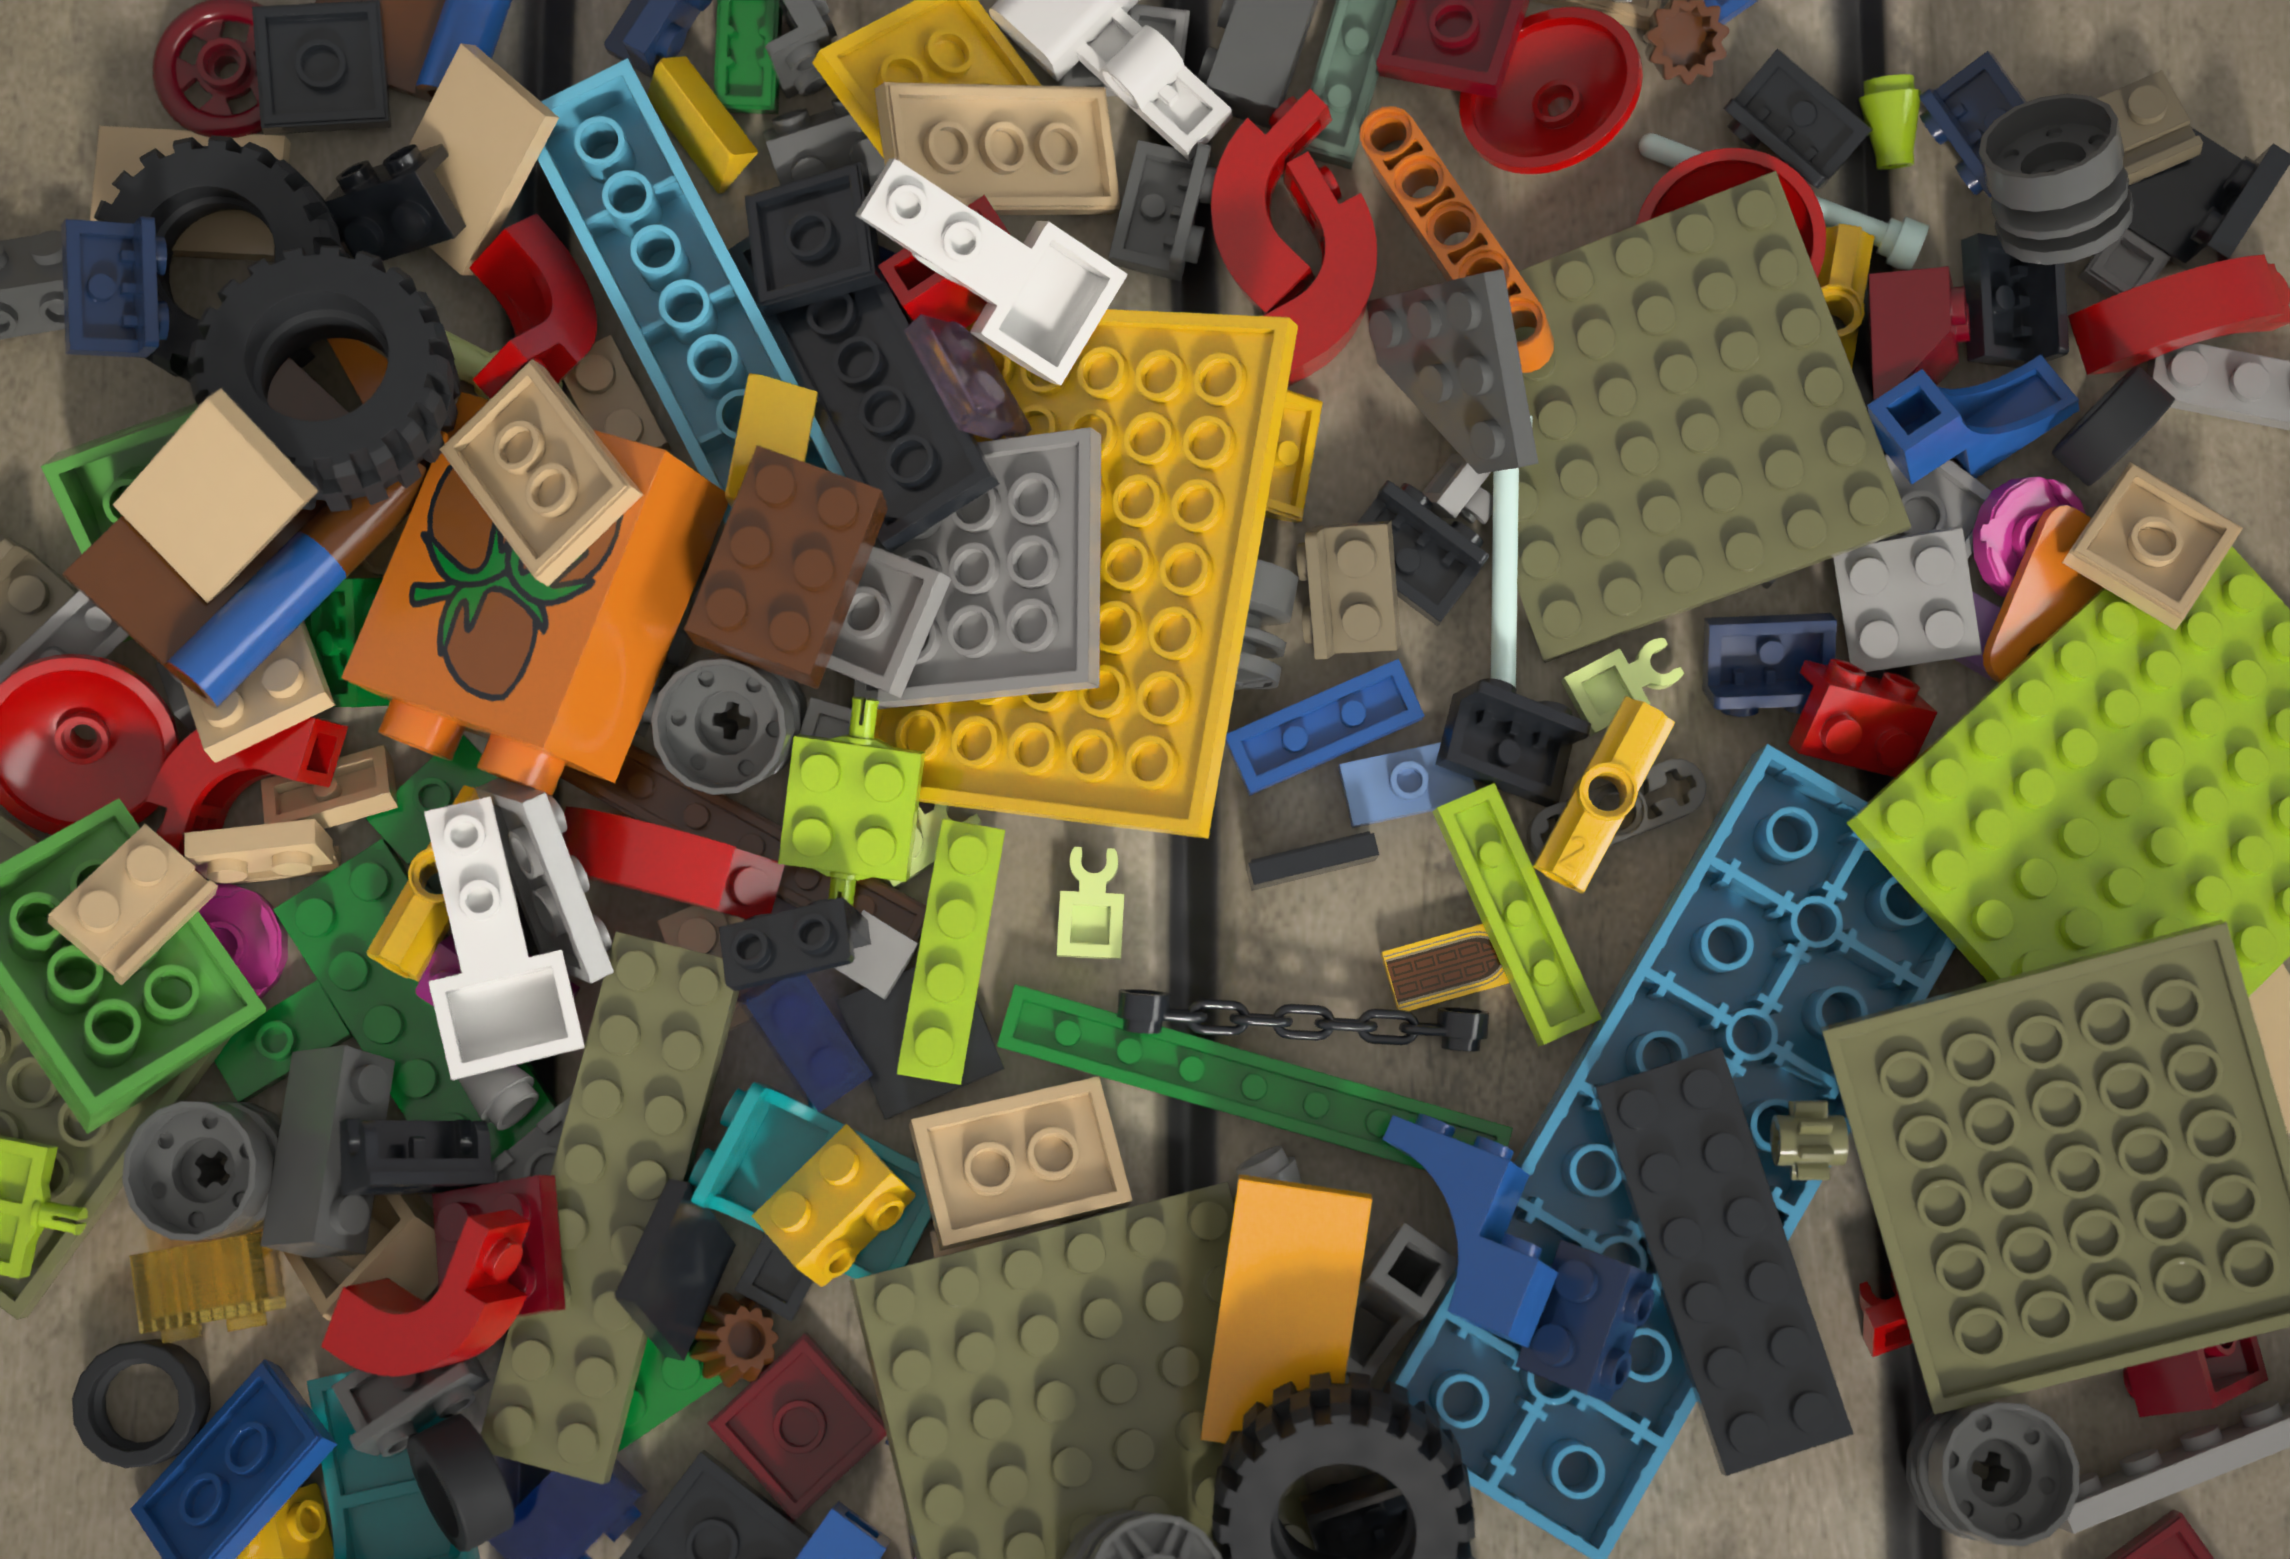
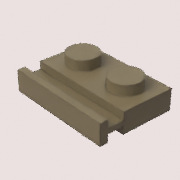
[2097,70,2203,185]

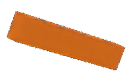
[1360,106,1554,373]

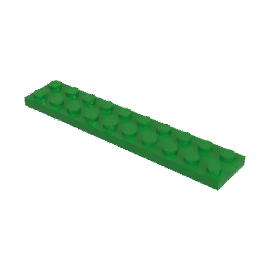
[273,839,722,1453]

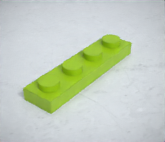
[1432,783,1602,1047]
[897,819,1006,1085]

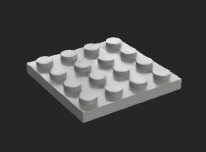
[854,427,1101,710]

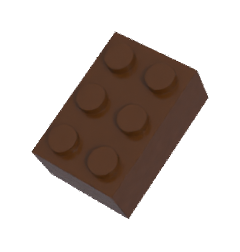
[684,445,888,689]

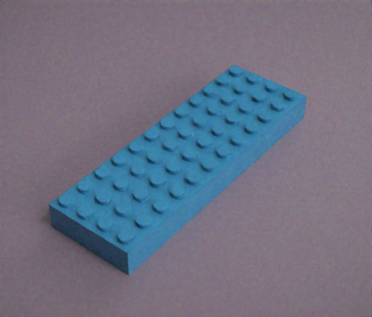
[1382,744,1956,1559]

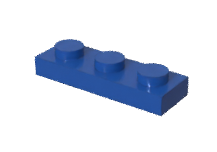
[1225,659,1425,796]

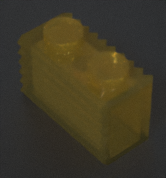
[129,1232,286,1344]

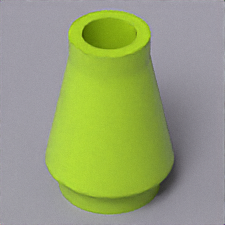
[1858,74,1922,170]

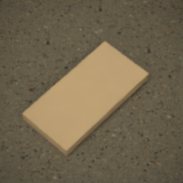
[875,82,1121,215]

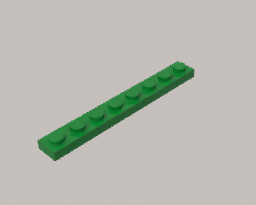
[997,984,1513,1171]

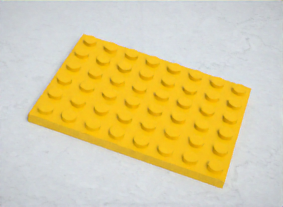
[874,309,1298,839]

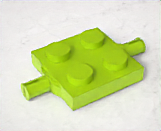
[778,697,925,906]
[0,1135,88,1279]

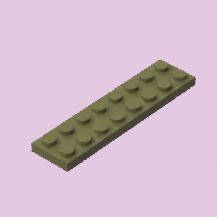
[481,931,740,1484]

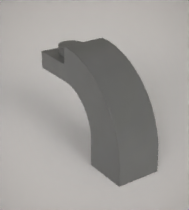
[1345,1222,1458,1383]

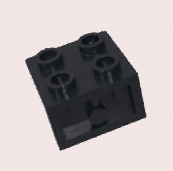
[2127,127,2290,270]

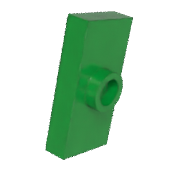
[714,0,783,115]
[366,734,499,865]
[214,980,354,1102]

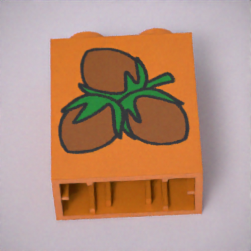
[341,392,728,796]

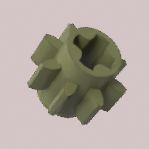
[1770,1100,1848,1180]

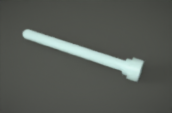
[1638,133,1929,271]
[1491,416,1533,688]

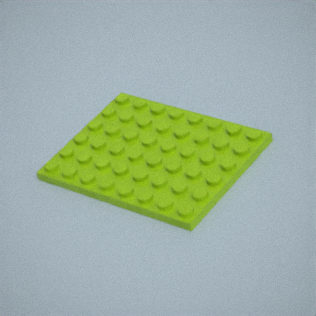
[1846,546,2290,997]

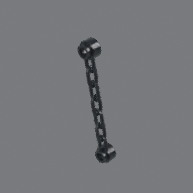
[1117,989,1489,1052]

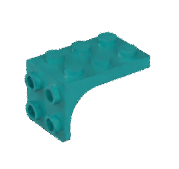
[688,1082,932,1279]
[306,1370,480,1559]

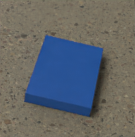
[130,1359,337,1559]

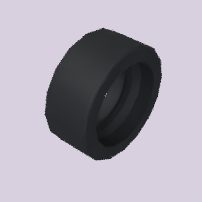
[2052,366,2175,486]
[72,1339,211,1468]
[407,1414,515,1552]

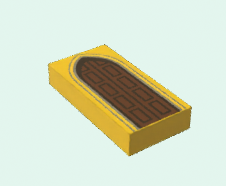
[1380,924,1510,1011]

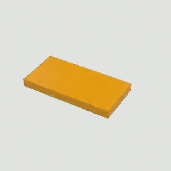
[1200,1174,1372,1444]

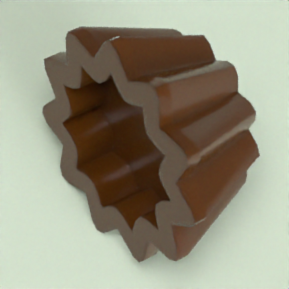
[1642,0,1730,86]
[689,1292,779,1388]

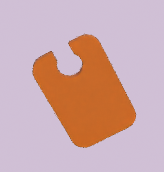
[1982,505,2103,683]

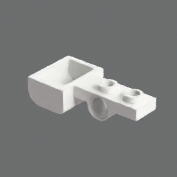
[989,0,1233,161]
[855,158,1128,385]
[424,796,585,1080]

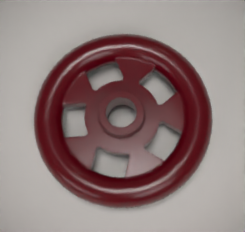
[152,0,263,138]

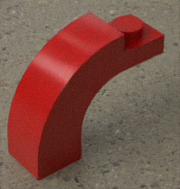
[1211,89,1332,315]
[1263,152,1377,387]
[469,213,597,399]
[2068,254,2290,375]
[146,716,349,880]
[561,806,785,920]
[321,1209,531,1377]

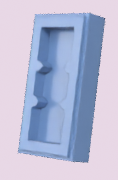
[1338,742,1476,828]

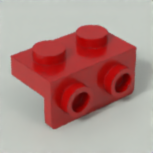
[1788,659,1938,777]

